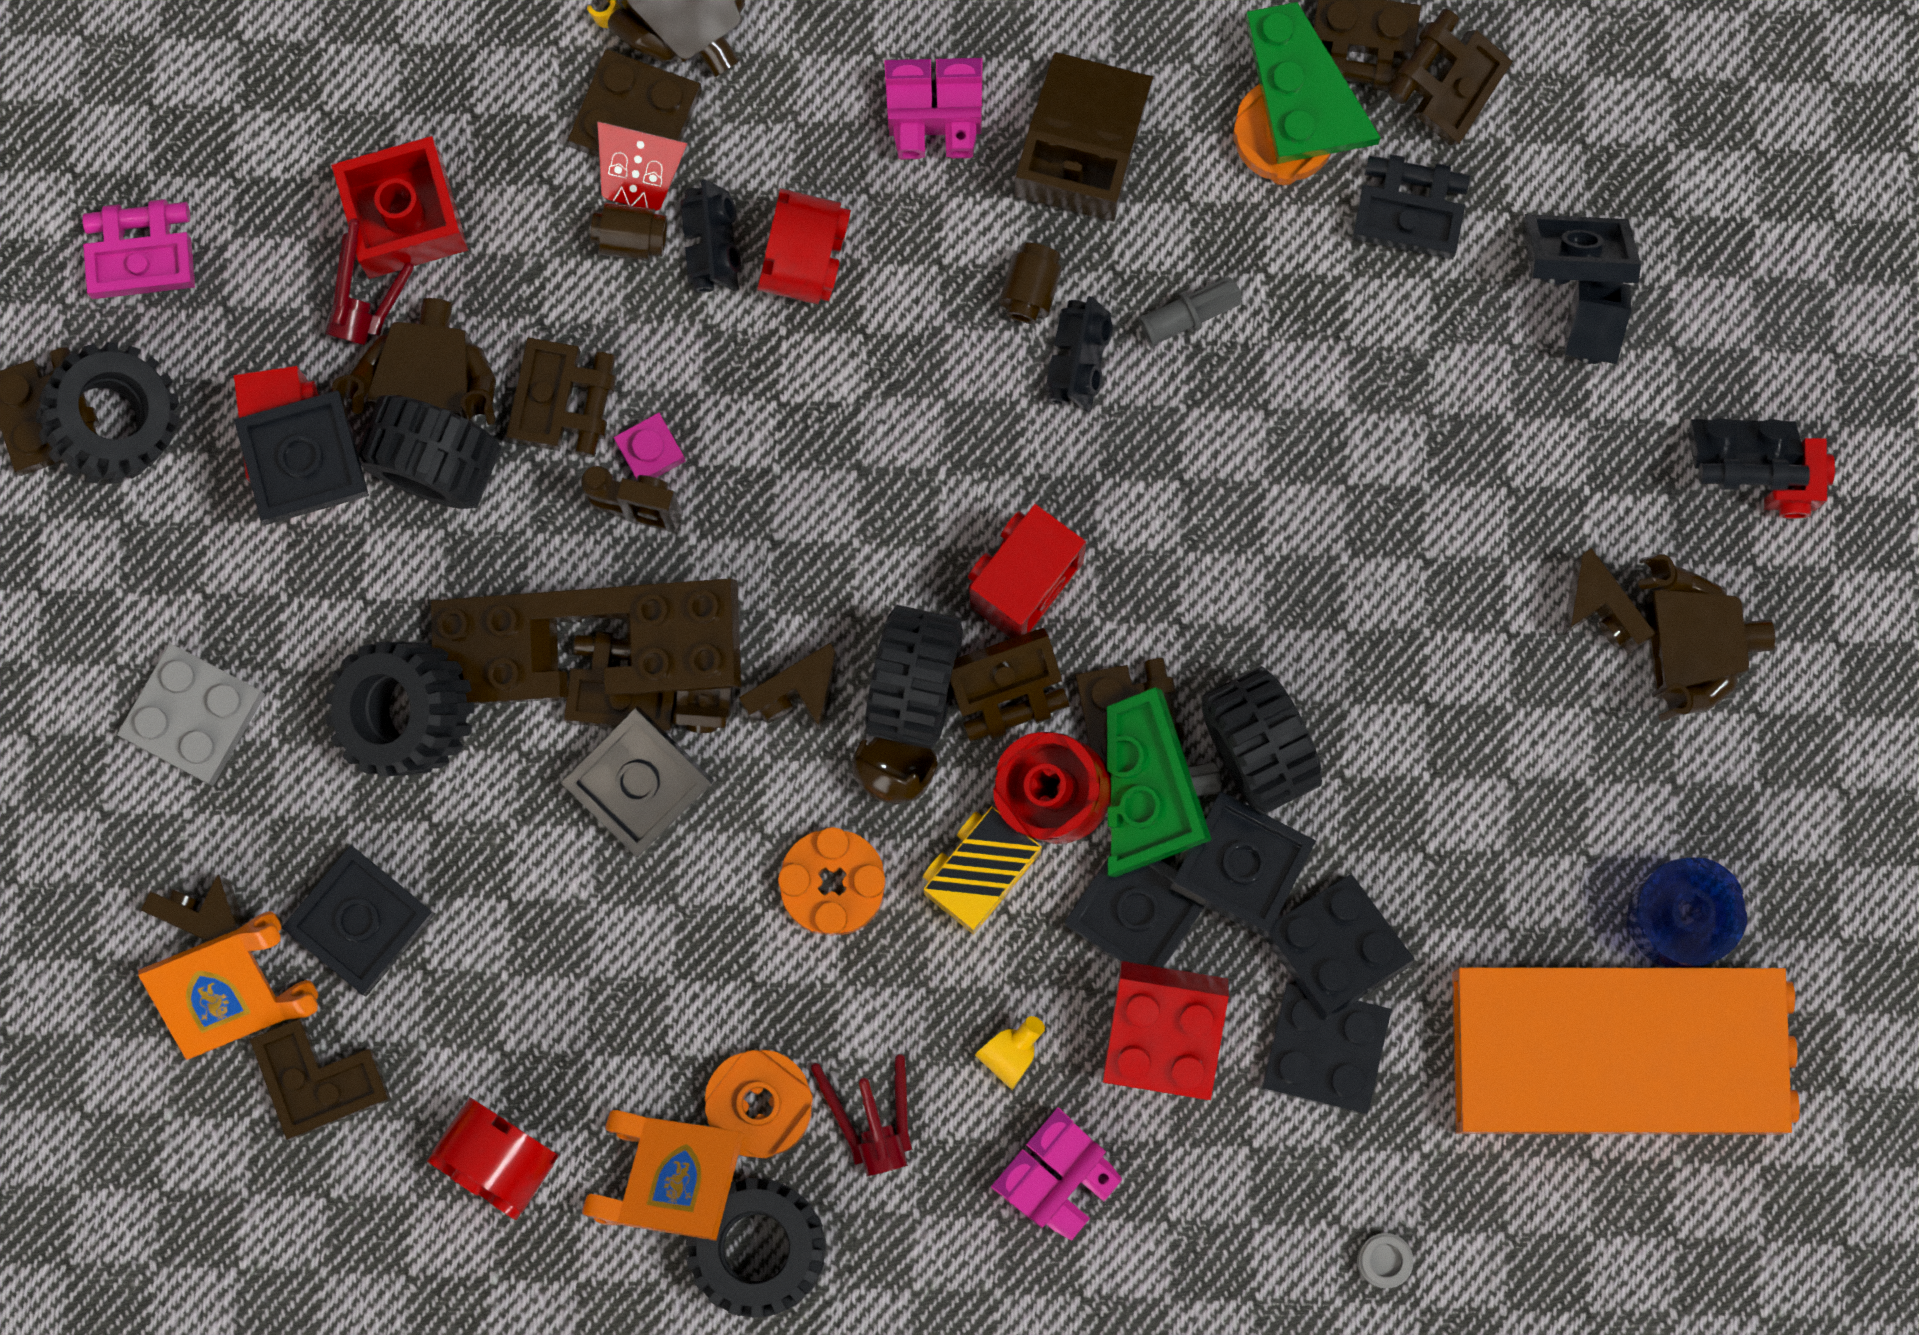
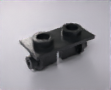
[680,179,741,293]
[1044,296,1113,412]

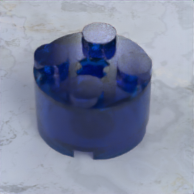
[1626,857,1747,968]

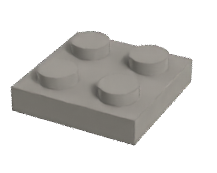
[117,643,265,786]

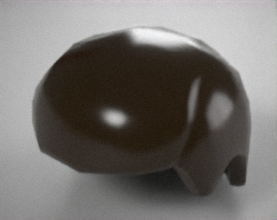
[851,737,938,805]

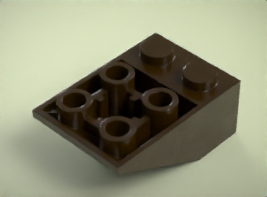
[1015,52,1153,222]

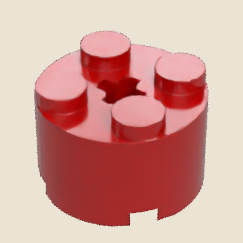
[757,188,851,305]
[993,732,1111,844]
[427,1097,559,1220]

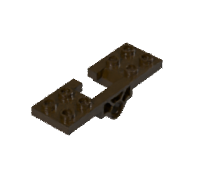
[431,578,741,705]

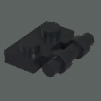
[1352,154,1470,260]
[1688,418,1810,491]

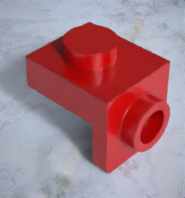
[1764,438,1835,519]

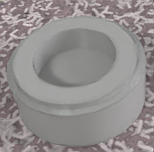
[1357,1233,1414,1288]

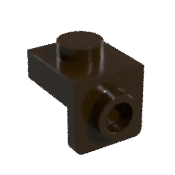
[673,688,733,733]

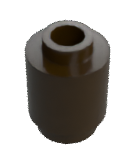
[590,203,668,260]
[999,242,1062,324]

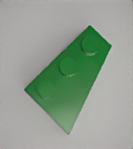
[1245,2,1381,164]
[1107,687,1212,877]

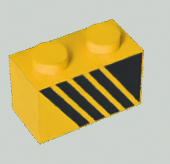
[923,806,1042,935]

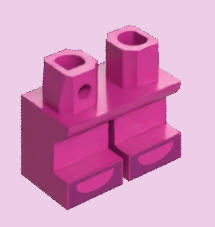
[884,58,983,160]
[991,1107,1123,1241]

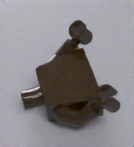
[332,298,496,425]
[1638,554,1775,722]

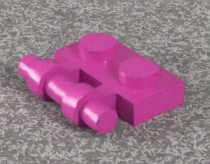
[83,199,195,299]

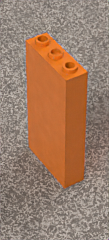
[1452,968,1800,1135]

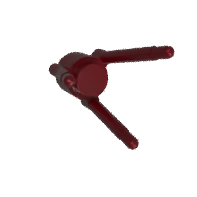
[325,218,414,345]
[811,1054,913,1177]

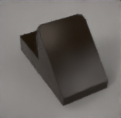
[1563,548,1655,655]
[739,643,838,731]
[141,874,252,952]

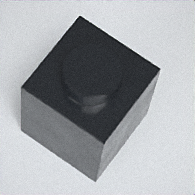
[1565,281,1632,364]

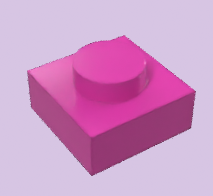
[613,413,686,480]

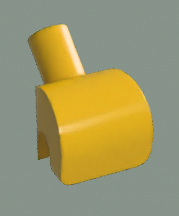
[975,1016,1045,1090]

